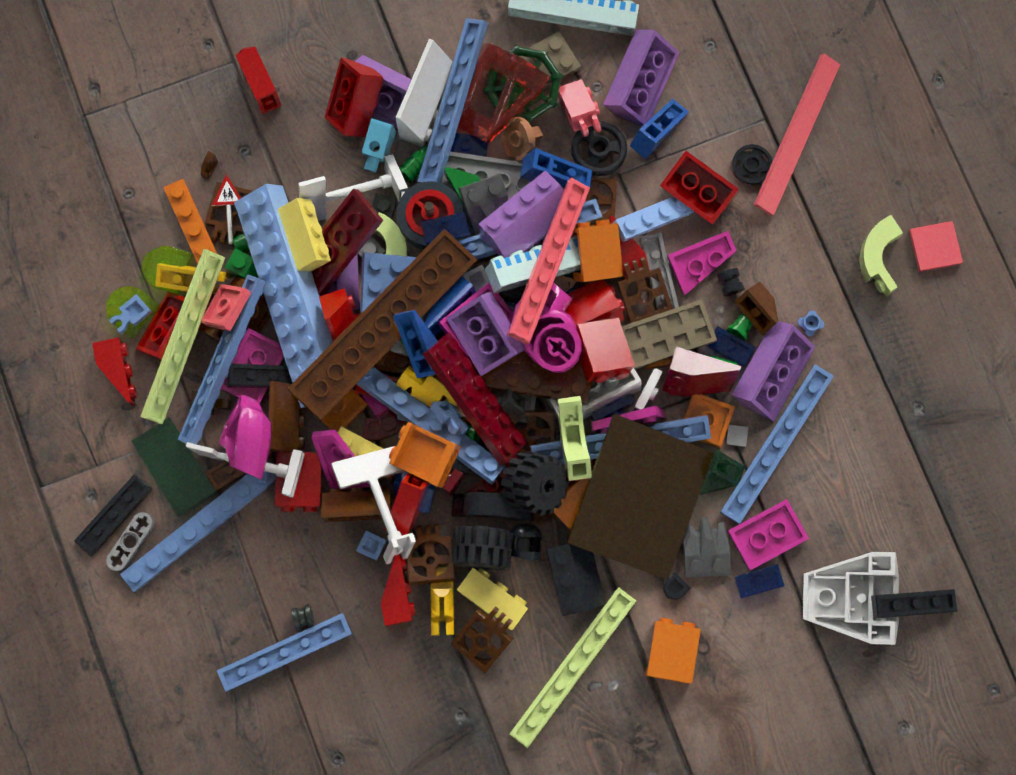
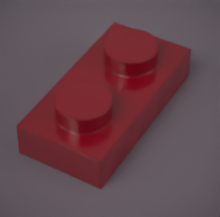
[443,469,464,497]

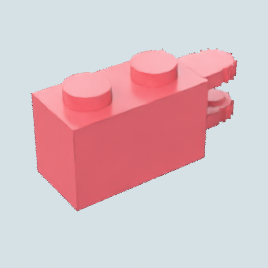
[558,79,601,137]

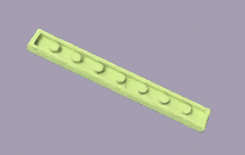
[140,249,225,424]
[510,587,636,748]

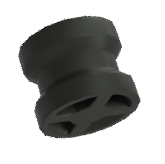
[291,604,314,630]

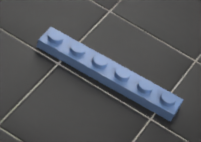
[217,613,352,692]

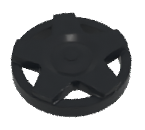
[732,144,773,185]

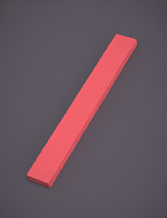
[754,54,840,215]
[507,178,590,345]

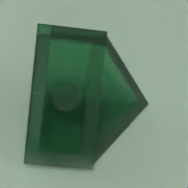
[699,450,745,495]

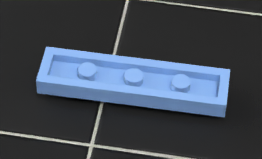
[613,197,694,242]

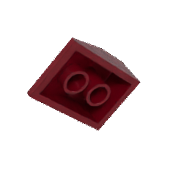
[662,347,741,397]

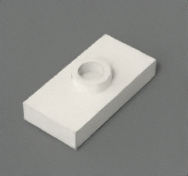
[634,368,662,411]

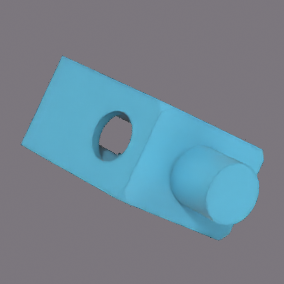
[362,118,397,173]

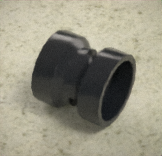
[717,268,745,296]

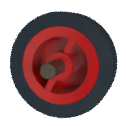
[397,181,464,250]

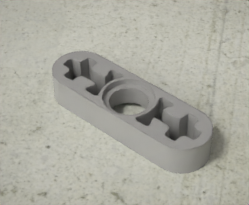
[106,512,155,572]

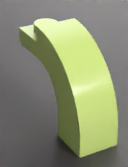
[373,212,408,256]
[859,215,903,296]
[558,396,592,481]

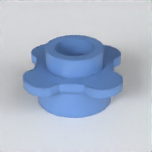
[798,310,824,336]

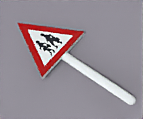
[212,174,241,245]

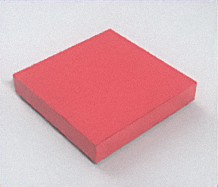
[909,221,963,272]
[201,284,251,331]

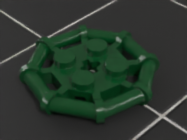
[483,45,564,123]

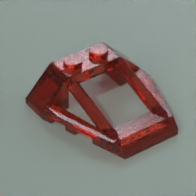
[458,43,550,144]

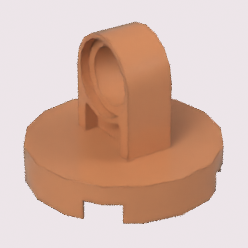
[501,116,543,161]

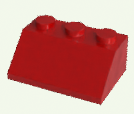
[324,57,383,137]
[660,150,739,225]
[319,288,359,342]
[136,292,207,362]

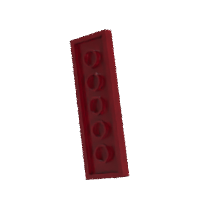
[311,189,384,297]
[422,333,526,466]

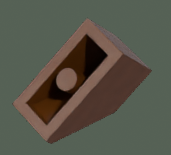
[734,282,778,336]

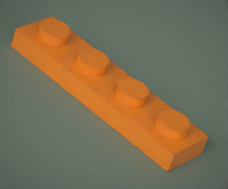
[163,179,217,264]

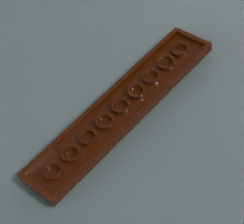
[287,229,477,421]
[374,336,592,405]

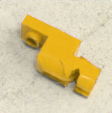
[155,263,230,294]
[396,366,458,407]
[430,567,454,636]

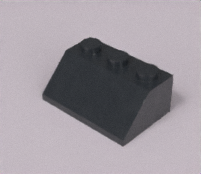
[546,543,606,616]

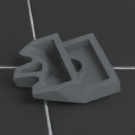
[458,174,508,234]
[682,516,731,577]

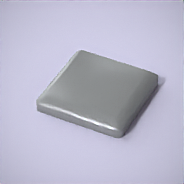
[726,425,748,447]

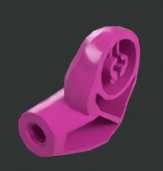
[511,282,582,373]
[219,395,272,480]

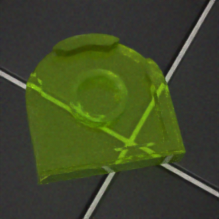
[142,246,193,295]
[106,286,160,339]

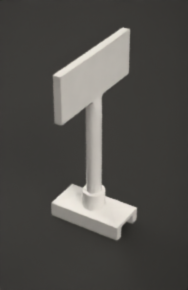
[299,154,408,221]
[186,442,305,498]
[331,446,416,564]

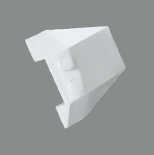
[803,552,899,645]

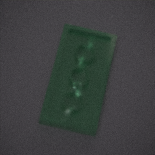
[131,417,217,516]

